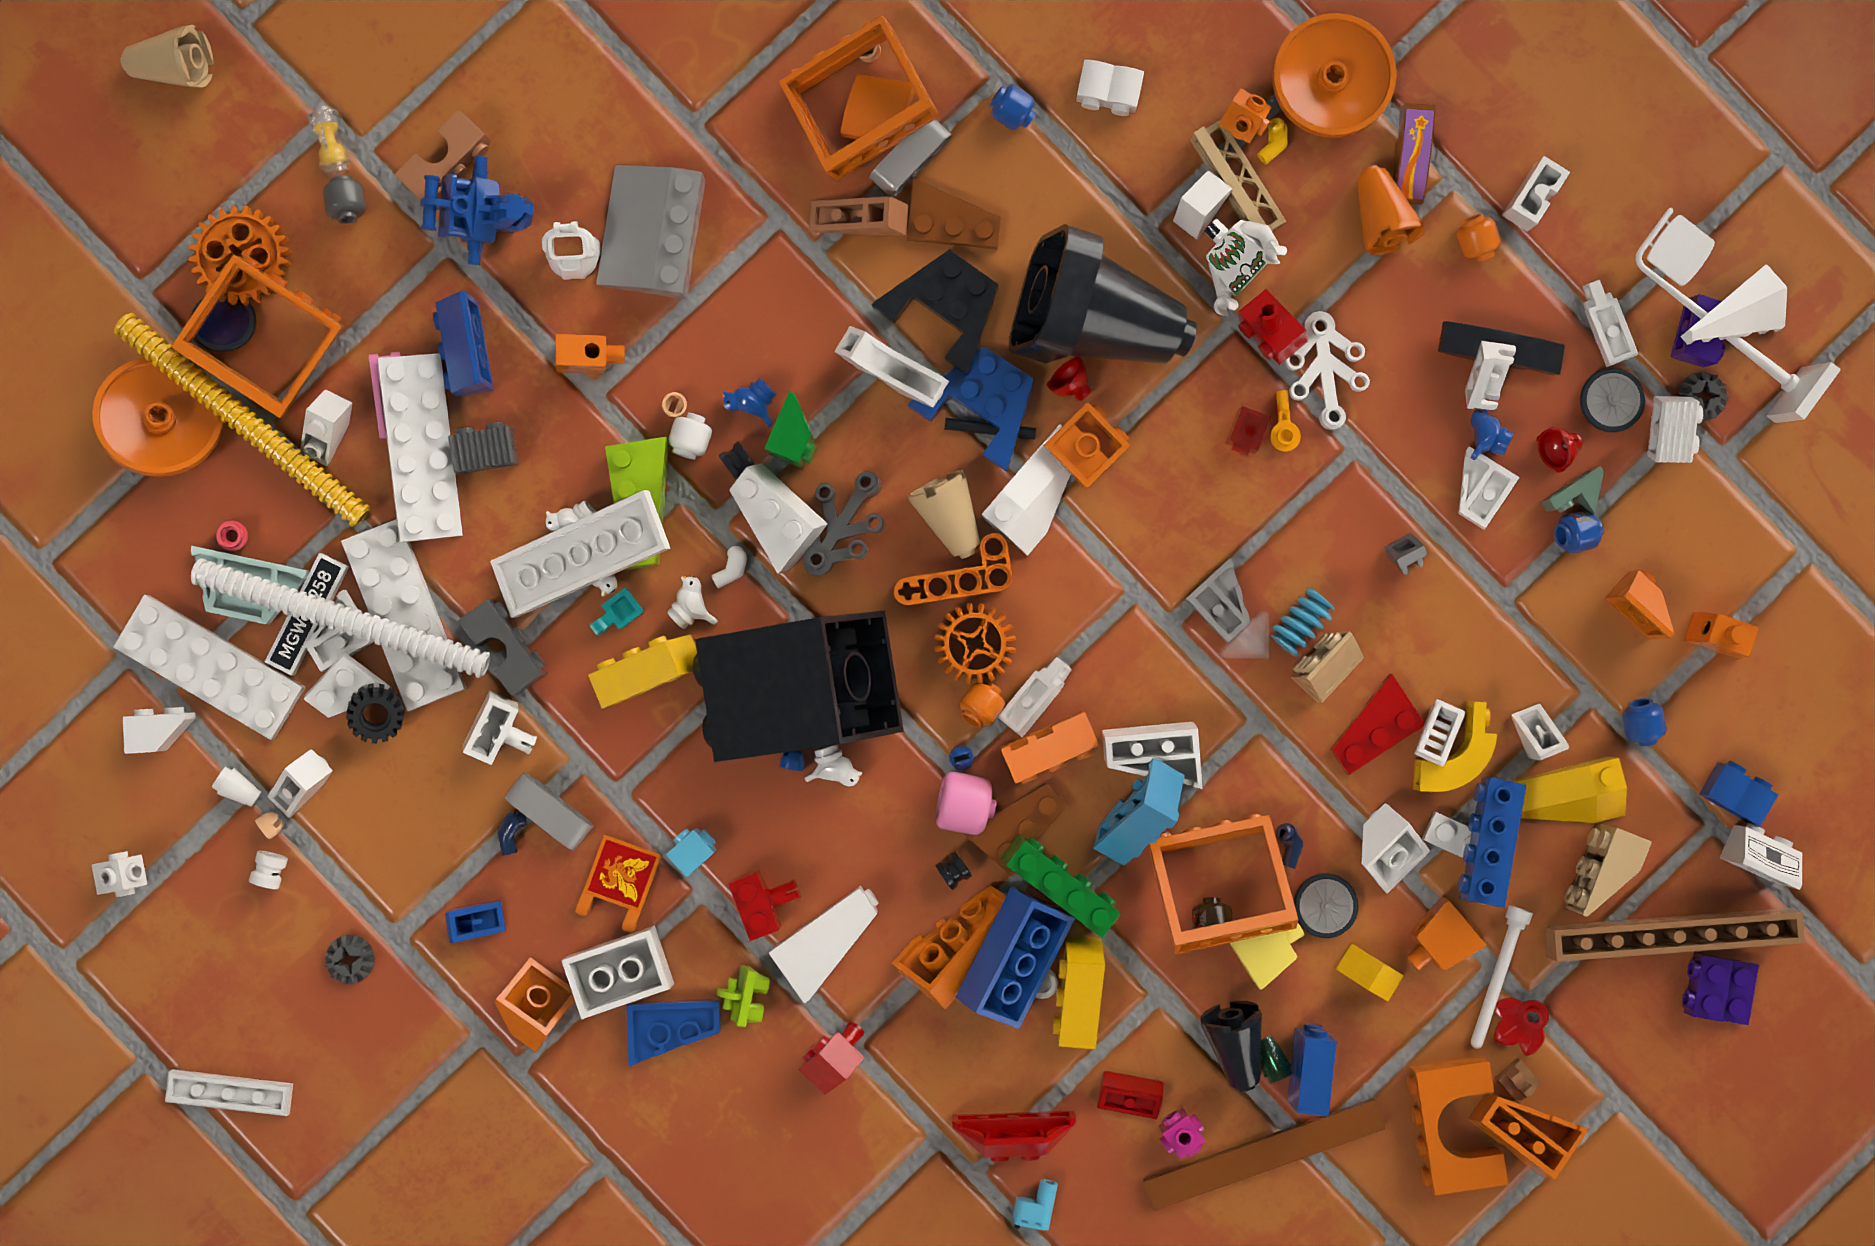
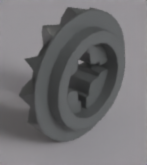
[1678,371,1729,421]
[324,935,375,984]

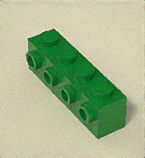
[1000,834,1121,938]

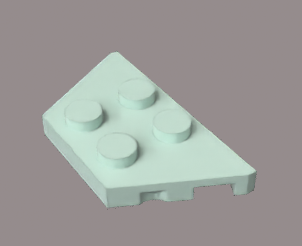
[191,546,310,625]

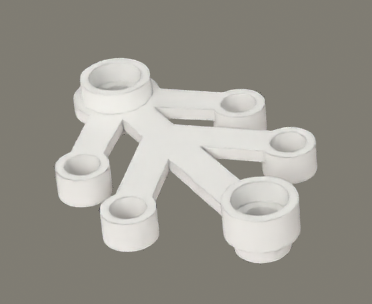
[1285,311,1370,430]

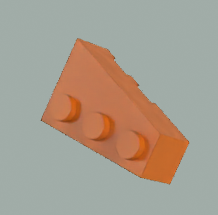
[999,711,1099,785]
[1468,1094,1589,1180]

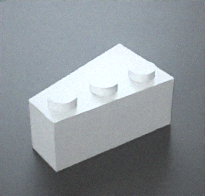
[1102,722,1203,789]

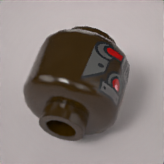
[1192,897,1232,929]

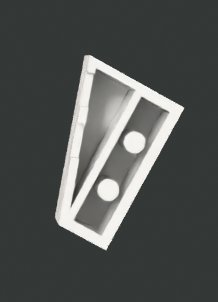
[730,463,827,574]

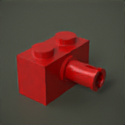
[1238,289,1308,365]
[728,869,801,941]
[798,1022,865,1095]

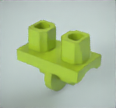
[716,965,770,1027]

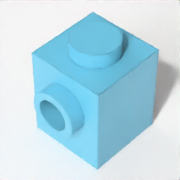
[666,828,717,878]

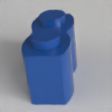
[1699,761,1778,827]

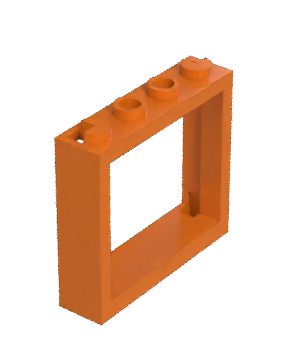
[779,15,940,181]
[171,253,345,418]
[1149,814,1299,954]

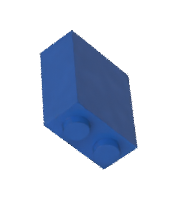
[1287,1023,1337,1116]

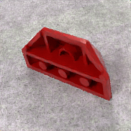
[952,1111,1076,1162]

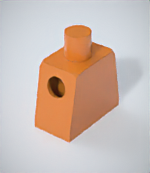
[556,334,625,373]
[1684,612,1759,659]
[1406,897,1487,971]

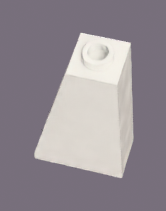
[769,885,879,1003]

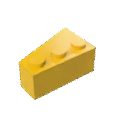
[588,634,697,709]
[1053,935,1105,1049]

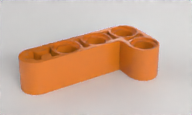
[894,533,1012,606]

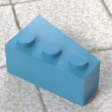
[1093,758,1185,866]

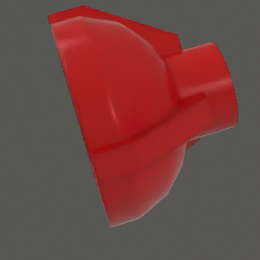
[1046,356,1091,401]
[1536,427,1582,473]

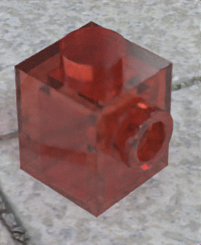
[1225,406,1271,456]

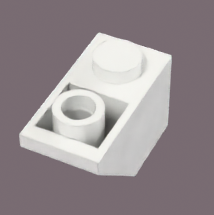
[300,389,353,466]
[123,707,195,754]

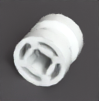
[248,850,288,889]

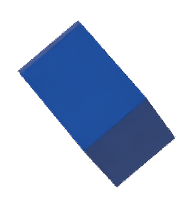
[445,901,505,943]

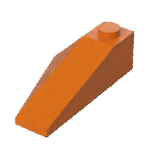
[891,885,1006,1010]

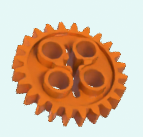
[188,205,292,306]

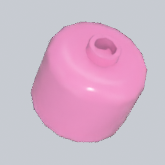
[936,772,996,835]

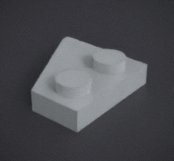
[1185,558,1251,643]

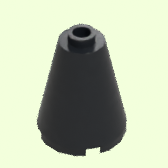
[1200,1001,1262,1092]

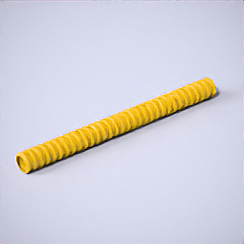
[114,313,370,527]

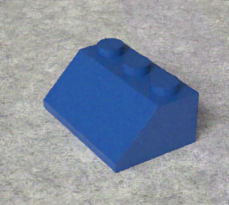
[433,291,494,397]

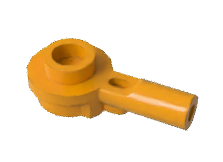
[1270,390,1301,452]

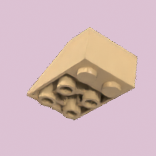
[1290,631,1364,703]
[1564,823,1652,917]

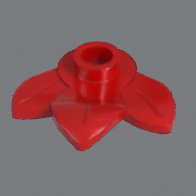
[1494,997,1549,1056]

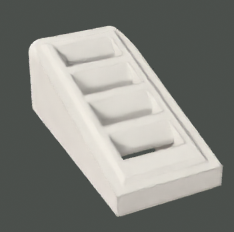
[1414,699,1466,767]

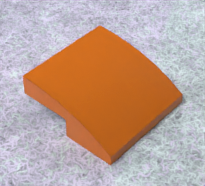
[840,74,915,146]

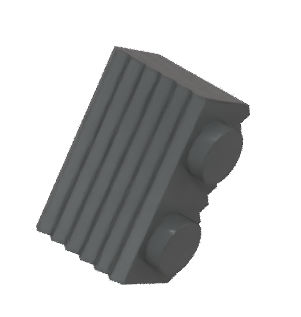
[448,422,520,475]

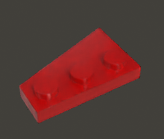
[1330,674,1425,775]

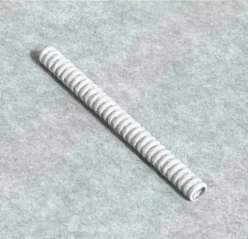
[191,558,490,678]

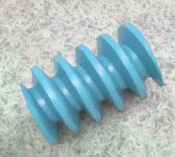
[1270,588,1335,657]

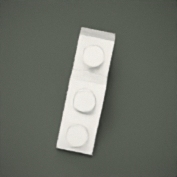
[834,326,949,408]

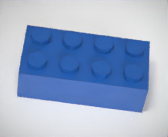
[955,887,1075,1029]

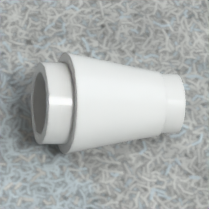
[212,767,261,807]

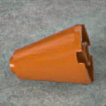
[1357,165,1425,255]

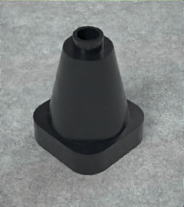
[1009,224,1197,364]

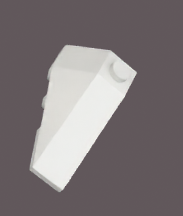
[981,424,1070,556]

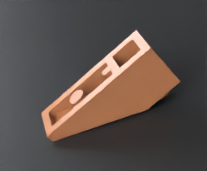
[809,196,908,236]

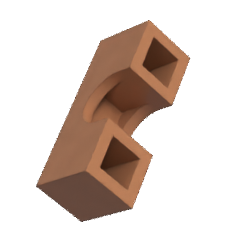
[395,109,491,200]

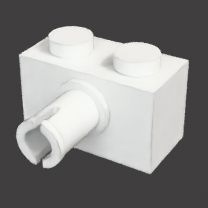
[463,690,537,765]

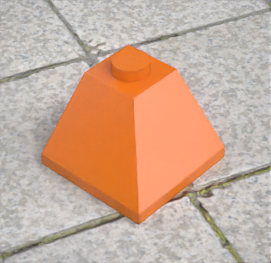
[1605,570,1674,639]
[495,957,575,1052]

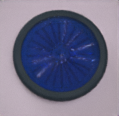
[190,296,256,352]

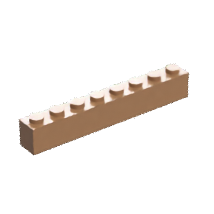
[1544,908,1805,962]

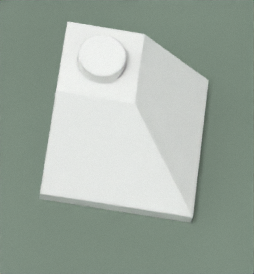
[1361,803,1430,894]

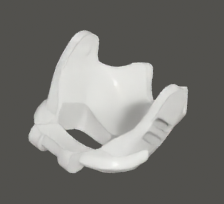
[541,221,601,280]

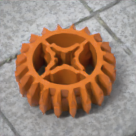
[934,603,1016,685]

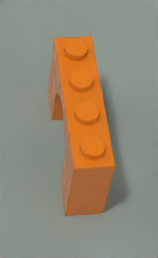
[1406,1056,1509,1196]

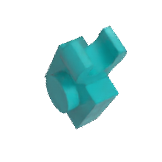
[589,587,645,636]

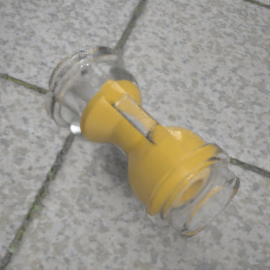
[307,105,350,177]

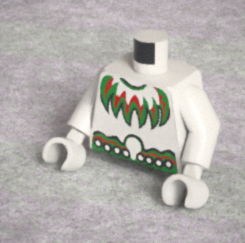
[1204,218,1287,316]

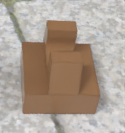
[1495,1058,1541,1103]

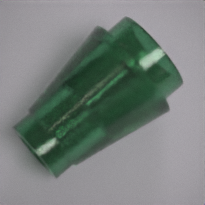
[1261,1035,1292,1084]

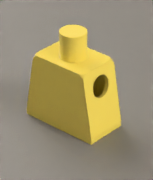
[1230,924,1305,990]

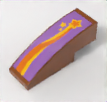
[1393,103,1436,205]

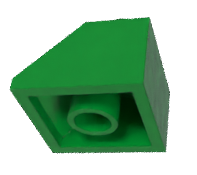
[765,391,817,469]

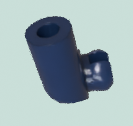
[497,811,527,856]
[1276,823,1303,869]

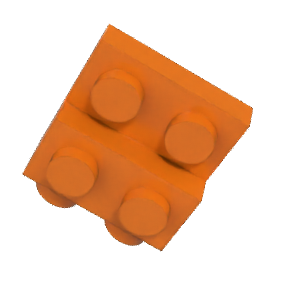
[1043,402,1131,489]

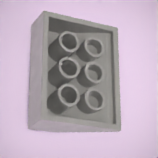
[596,165,706,299]

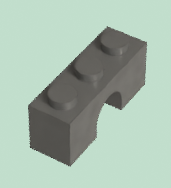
[458,599,547,696]

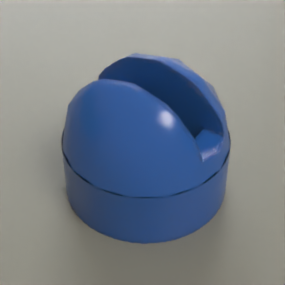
[949,745,974,770]
[779,750,805,772]

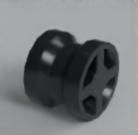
[719,441,755,480]
[935,851,972,890]

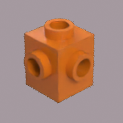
[1218,88,1272,144]

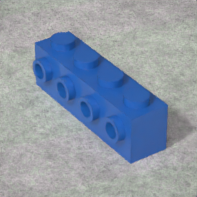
[1457,777,1526,908]

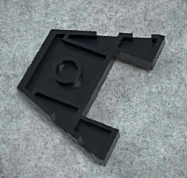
[872,249,999,376]

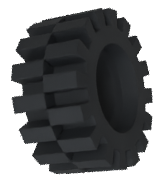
[346,683,404,744]

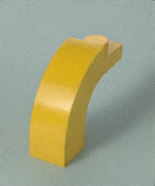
[1413,701,1497,792]

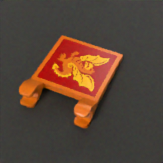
[575,834,662,933]

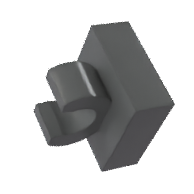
[1384,533,1427,575]

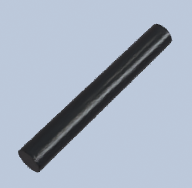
[944,418,1036,440]

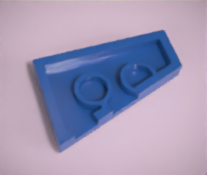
[627,1000,721,1066]

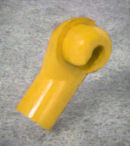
[1257,118,1288,165]

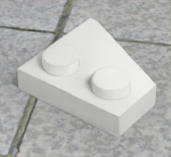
[1458,446,1520,530]
[305,590,374,672]
[304,652,392,718]

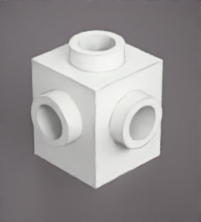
[92,851,147,897]

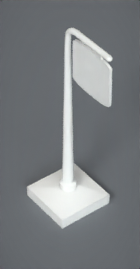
[1636,208,1841,423]

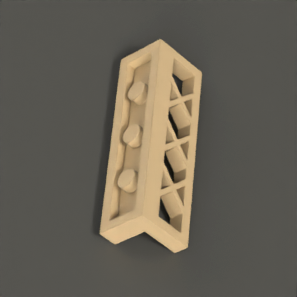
[1190,120,1286,231]

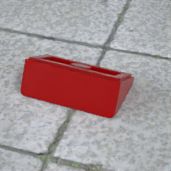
[1097,1071,1164,1119]

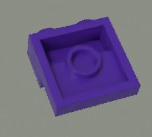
[1682,952,1759,1025]

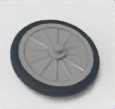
[1580,368,1645,432]
[1294,873,1358,938]

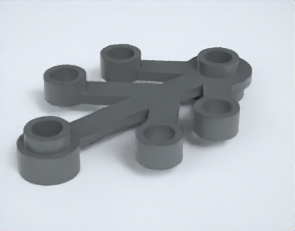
[803,471,885,576]

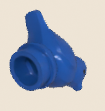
[723,378,777,428]
[1470,409,1514,460]

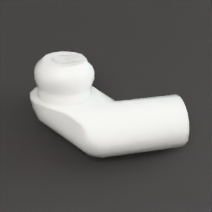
[711,546,747,589]

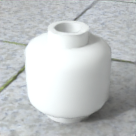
[668,412,712,460]

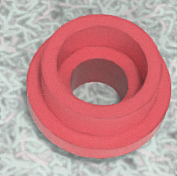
[216,520,248,551]

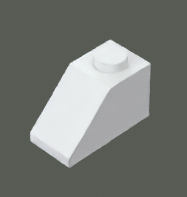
[268,749,333,818]

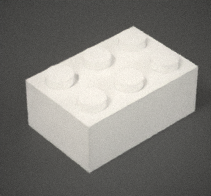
[561,925,674,1019]

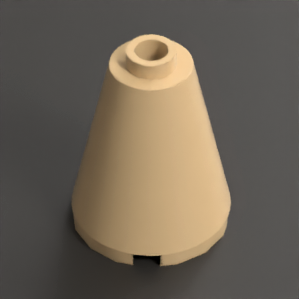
[120,25,213,88]
[908,470,981,559]

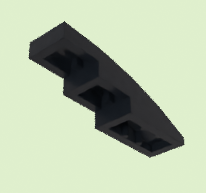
[1438,321,1565,375]

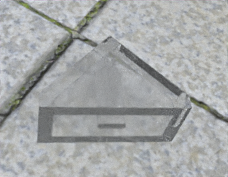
[1217,610,1269,659]

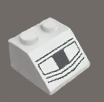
[1720,823,1802,890]

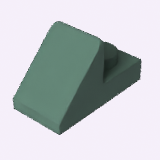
[1541,466,1604,514]

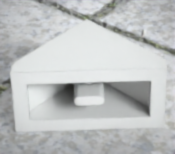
[1173,171,1233,239]
[1512,703,1569,760]

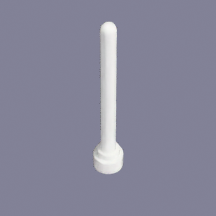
[1470,905,1533,1049]

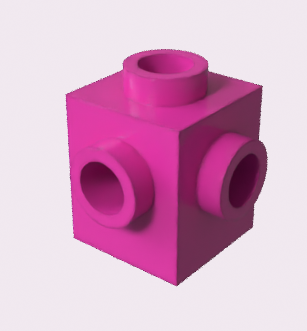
[1159,1108,1205,1159]

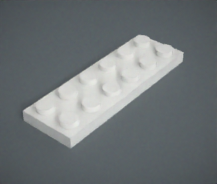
[377,353,463,543]
[490,490,671,618]
[341,519,467,711]
[114,595,305,740]

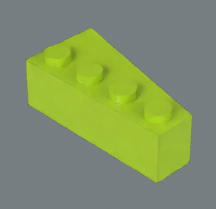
[605,437,670,570]

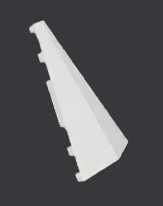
[1680,264,1787,345]

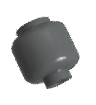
[323,176,366,224]

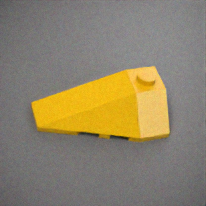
[1511,756,1627,823]

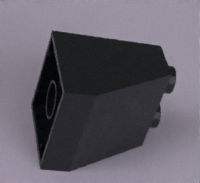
[693,610,904,762]

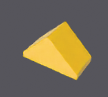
[1335,943,1404,1001]

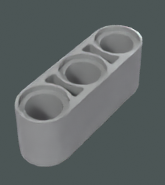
[869,119,952,198]
[505,772,594,851]

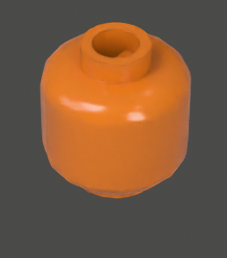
[1456,213,1502,262]
[959,682,1005,728]

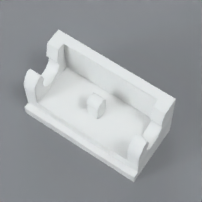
[1465,341,1516,410]

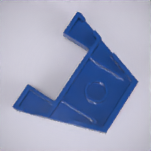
[908,346,1034,472]

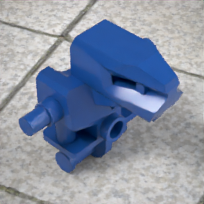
[420,156,534,265]

